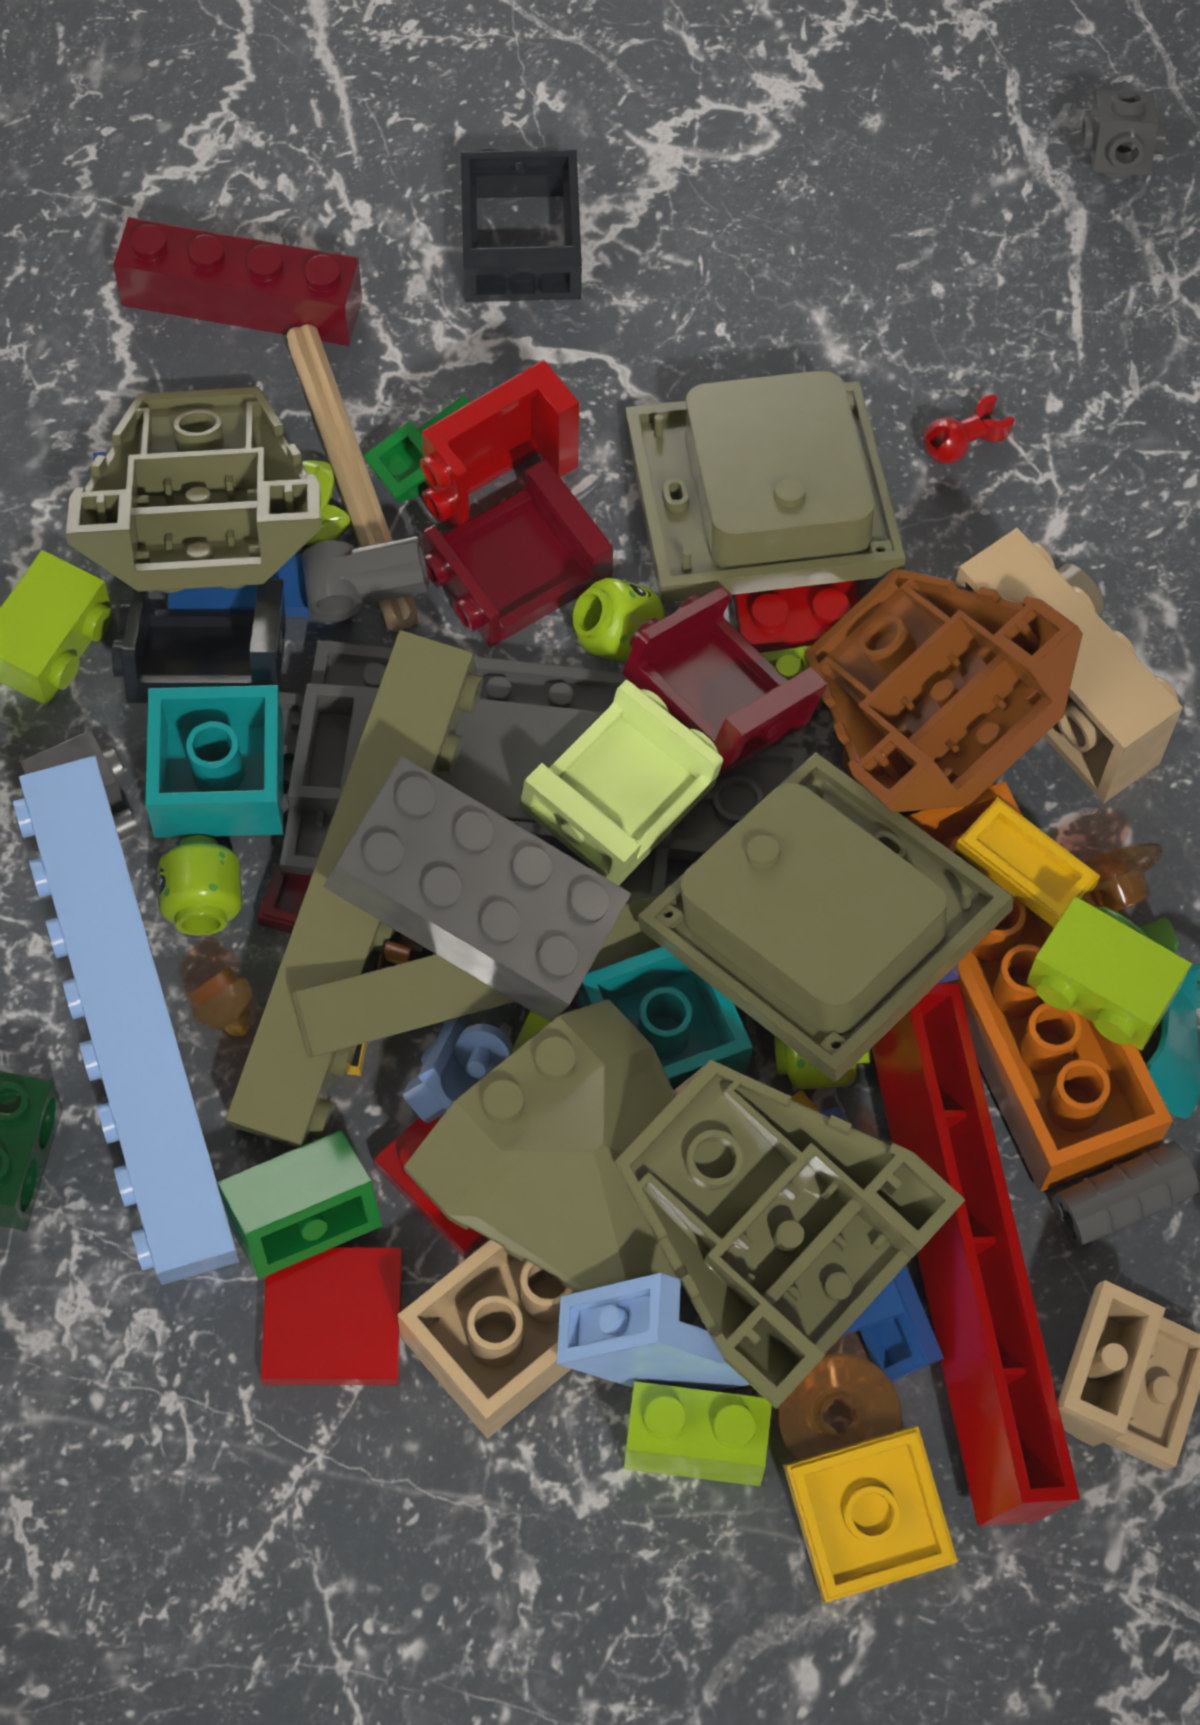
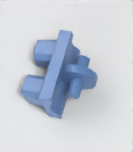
[403,1014,513,1123]

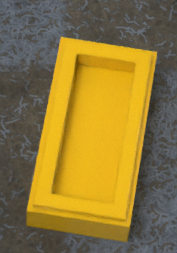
[954,797,1100,928]

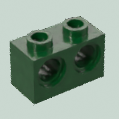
[0,1071,63,1232]

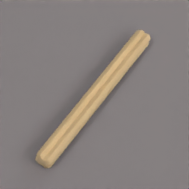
[286,324,418,632]

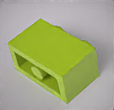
[0,550,113,706]
[1026,896,1192,1051]
[624,1381,772,1486]

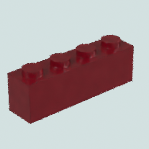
[113,217,362,346]

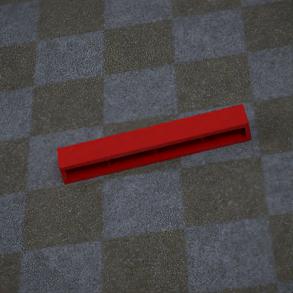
[872,983,1080,1526]

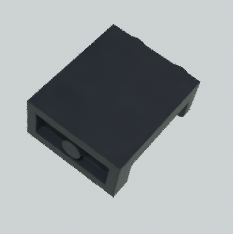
[112,579,287,703]

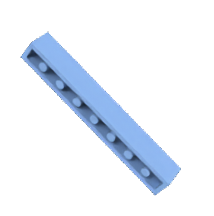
[13,755,239,1285]

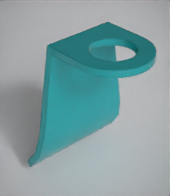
[1146,963,1200,1119]

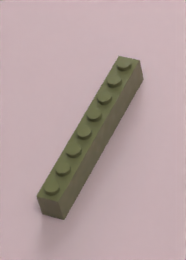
[225,630,483,1149]

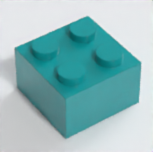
[145,685,284,838]
[577,946,753,1090]

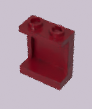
[422,458,613,648]
[622,586,828,775]

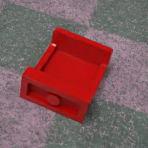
[420,359,579,529]

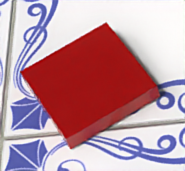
[261,1247,403,1386]

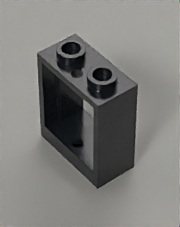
[461,147,582,302]

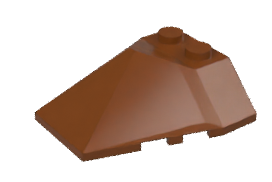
[805,568,1083,813]

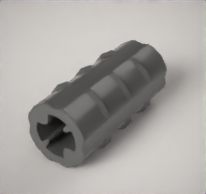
[1052,1141,1199,1248]

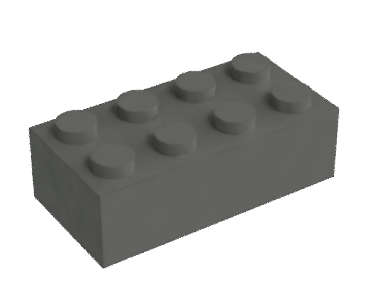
[323,756,631,1022]

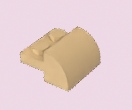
[1057,1280,1200,1470]

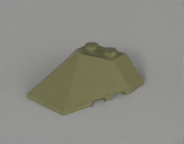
[66,387,321,593]
[404,999,683,1292]
[615,1060,965,1409]

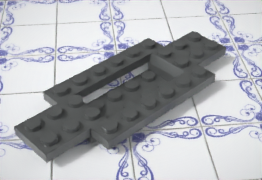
[279,640,807,903]

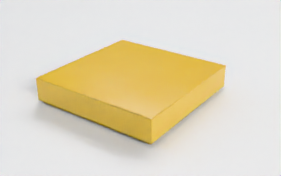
[783,1425,958,1603]

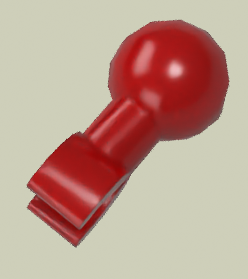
[923,394,1015,464]

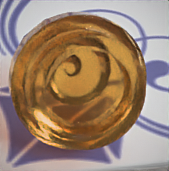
[187,967,253,1036]

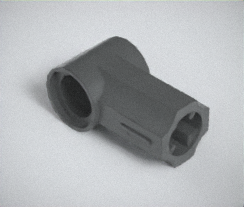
[302,536,430,622]

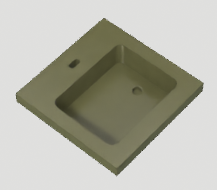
[625,371,906,603]
[638,752,1013,1083]

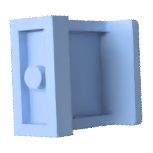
[557,1273,750,1392]

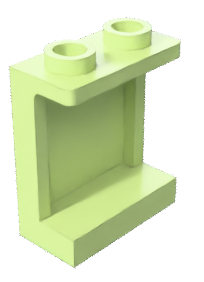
[519,680,723,886]

